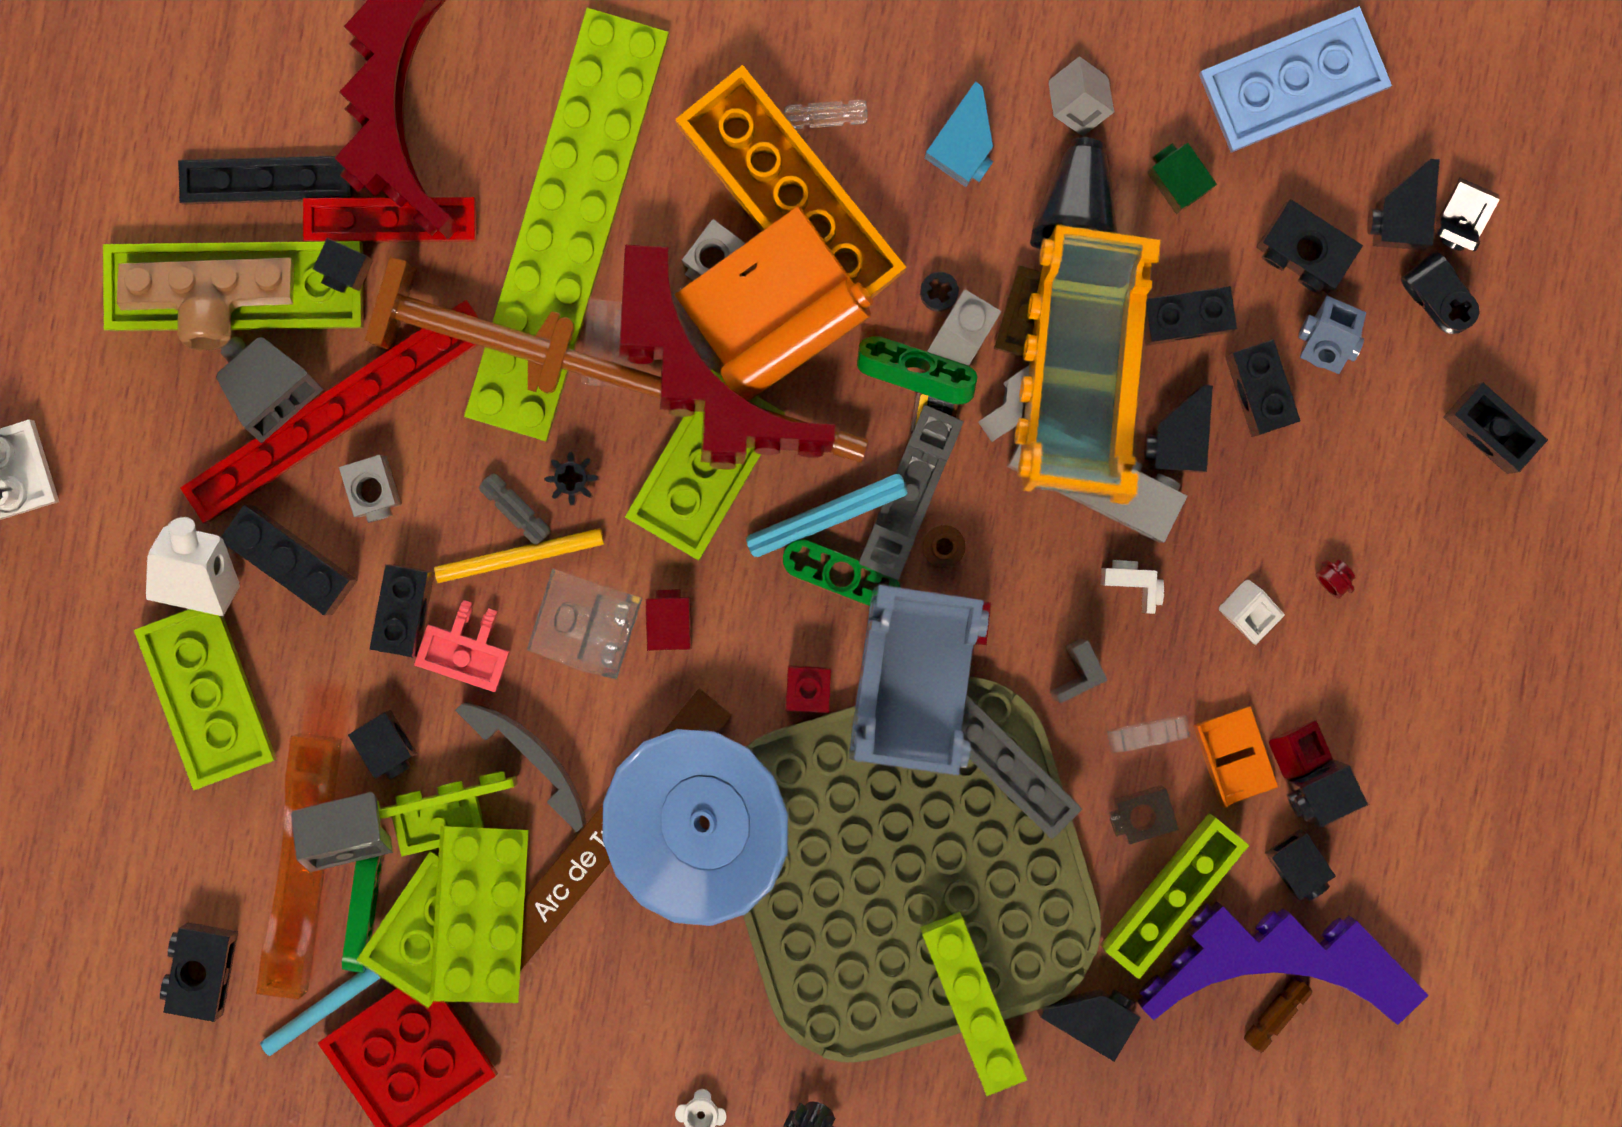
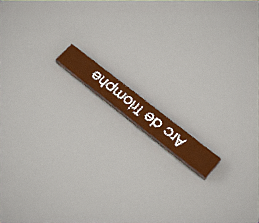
[520,688,732,971]

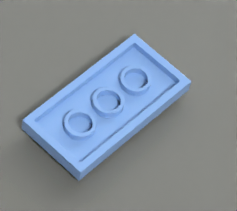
[1199,6,1392,153]

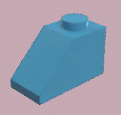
[924,81,994,187]

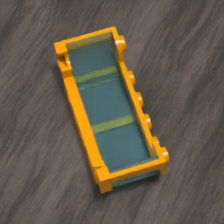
[1015,225,1160,505]

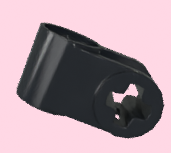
[1400,251,1480,334]

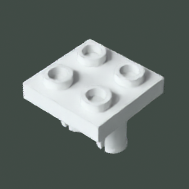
[0,419,59,520]

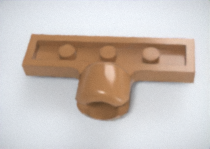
[117,258,294,351]

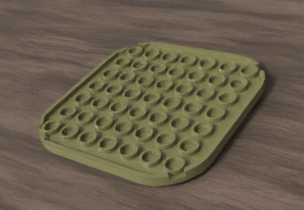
[743,677,1101,1062]

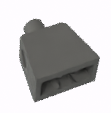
[216,337,323,443]

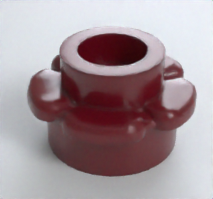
[1316,559,1356,599]

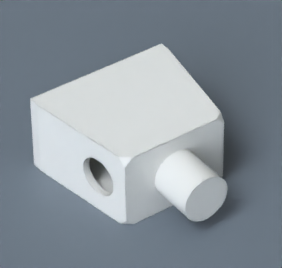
[146,517,240,616]

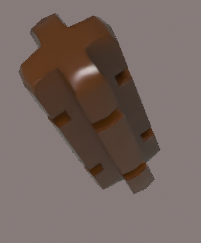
[1244,977,1313,1053]

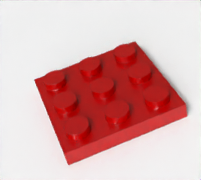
[318,988,498,1127]

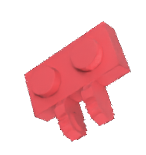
[414,600,511,692]

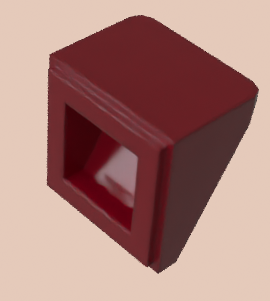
[1269,720,1333,779]

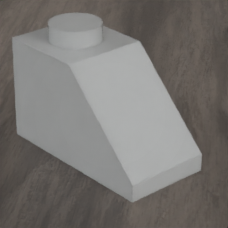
[922,289,1002,377]

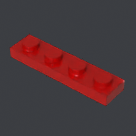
[303,197,477,243]

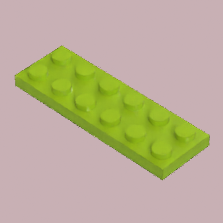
[103,241,364,331]

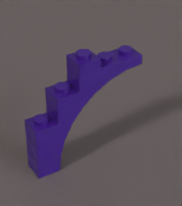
[1137,901,1429,1025]

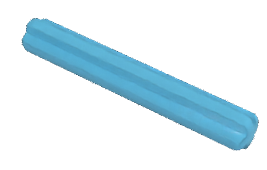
[746,474,908,557]

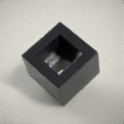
[313,238,373,294]

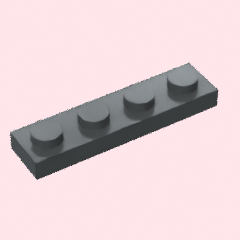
[961,695,1082,840]

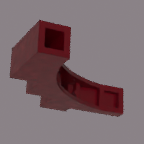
[335,0,460,240]
[619,245,835,469]

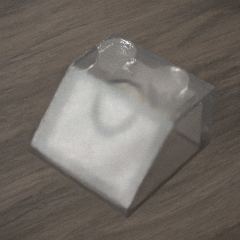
[527,569,642,680]

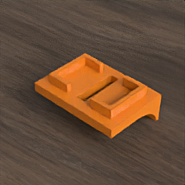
[1193,706,1278,808]

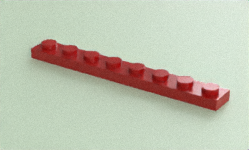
[180,299,479,524]

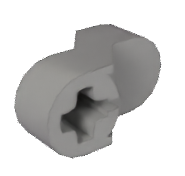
[978,365,1044,442]

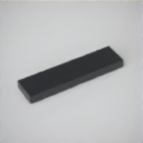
[178,156,353,205]

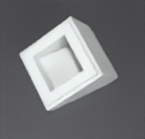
[1219,580,1285,645]

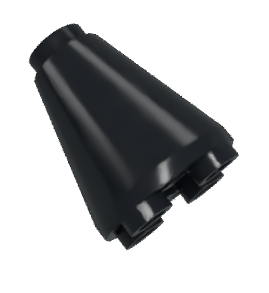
[1030,137,1118,264]

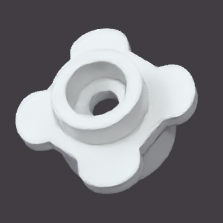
[675,1089,726,1127]

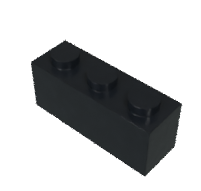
[221,505,358,616]

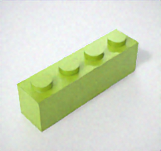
[1100,813,1249,979]
[920,911,1027,1096]

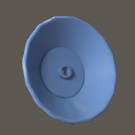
[602,729,788,926]

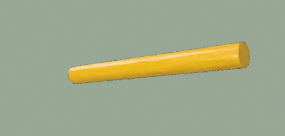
[434,528,604,583]

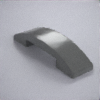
[859,405,964,580]
[455,702,586,832]

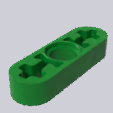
[857,336,978,404]
[783,540,901,606]
[342,855,383,973]

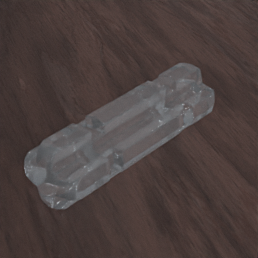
[784,99,868,129]

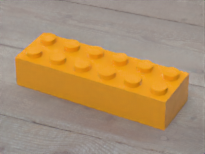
[675,65,906,299]

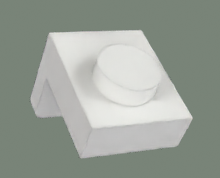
[1100,560,1164,614]

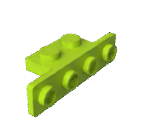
[377,771,518,857]

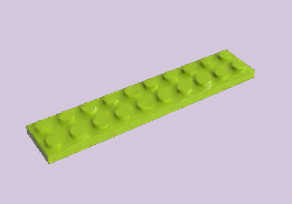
[464,8,670,442]

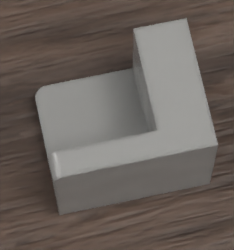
[1049,56,1114,136]

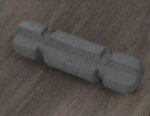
[479,473,551,544]

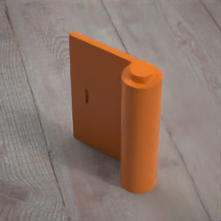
[674,206,873,401]

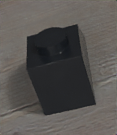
[1367,159,1440,250]
[1144,385,1213,473]
[1037,989,1141,1062]

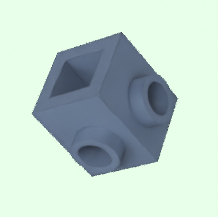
[1298,296,1366,374]

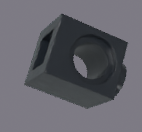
[348,710,417,780]
[1265,829,1336,900]

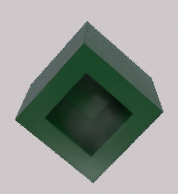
[1147,142,1217,214]

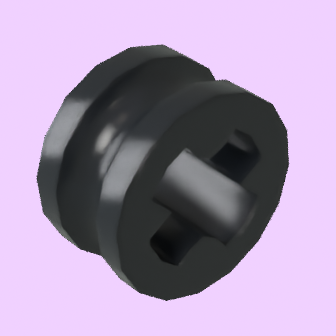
[920,272,959,312]

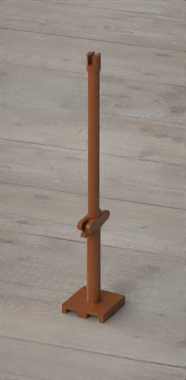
[364,256,869,463]

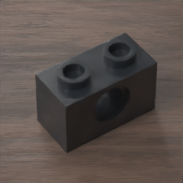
[1256,199,1363,294]
[1144,286,1237,346]
[1225,339,1301,437]
[1443,382,1548,474]
[369,564,435,658]
[1286,759,1368,827]
[160,922,238,1022]

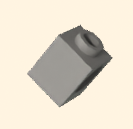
[682,219,746,281]
[339,455,401,523]

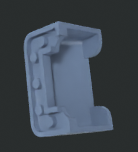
[849,585,989,775]

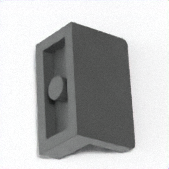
[1050,639,1108,703]
[291,792,393,872]

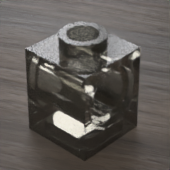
[1108,785,1179,845]

